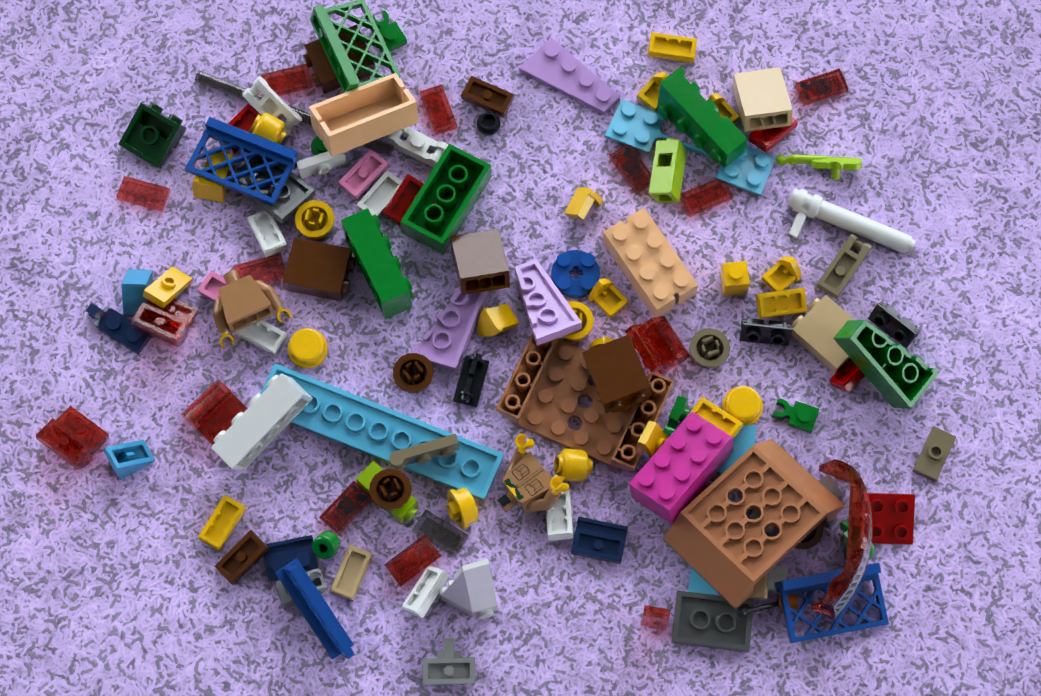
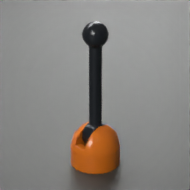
[737,594,798,618]

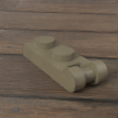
[816,233,873,300]
[389,434,459,472]

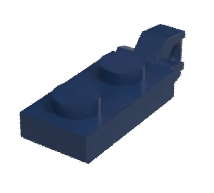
[86,303,153,355]

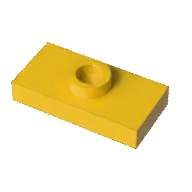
[647,32,698,63]
[143,266,192,308]
[755,288,808,319]
[687,397,743,439]
[638,420,668,458]
[197,495,247,551]

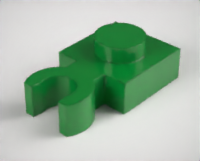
[373,11,407,52]
[663,396,691,438]
[772,399,819,434]

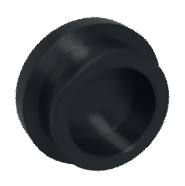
[477,112,500,136]

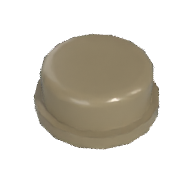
[689,328,730,369]

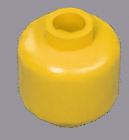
[249,113,287,145]
[554,449,593,482]

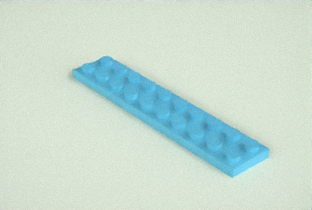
[260,363,504,502]

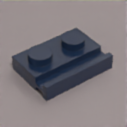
[571,516,628,564]
[264,535,319,582]

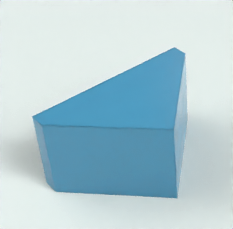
[121,269,153,317]
[103,440,155,480]

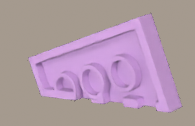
[519,37,620,115]
[515,259,582,346]
[412,286,489,372]

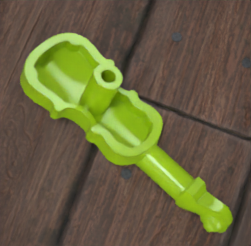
[776,154,862,180]

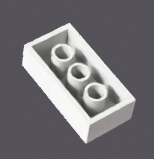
[211,373,313,471]

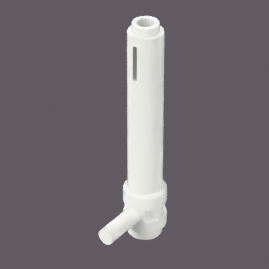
[788,188,916,254]

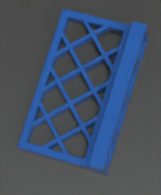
[185,117,299,206]
[275,558,355,659]
[775,563,889,643]

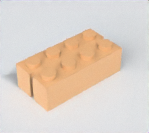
[309,73,419,157]
[602,208,698,319]

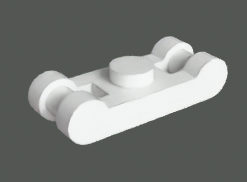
[243,76,302,137]
[385,127,448,168]

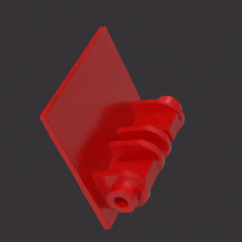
[861,493,915,545]

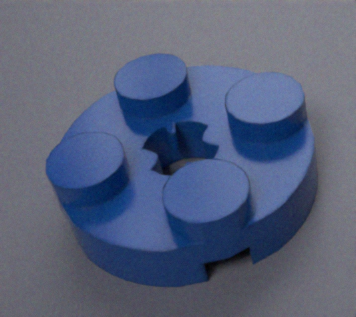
[551,250,600,299]

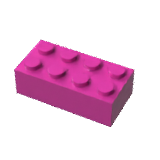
[629,411,734,525]

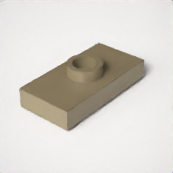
[912,426,956,482]

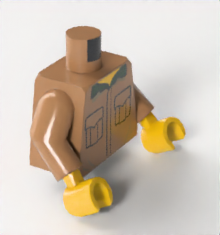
[497,434,569,514]

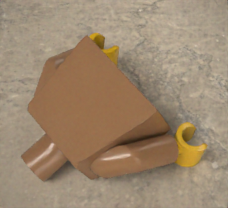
[213,270,291,348]

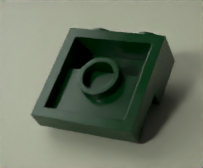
[118,102,186,169]

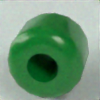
[312,531,340,559]

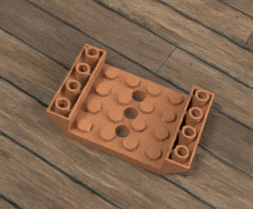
[496,332,674,471]
[663,439,845,610]

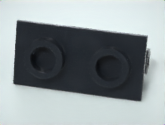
[867,301,920,349]
[739,317,792,346]
[453,353,490,407]

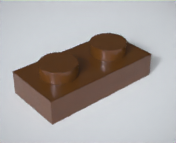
[461,75,514,118]
[215,530,270,585]

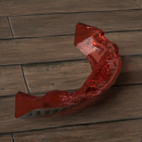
[811,459,873,617]

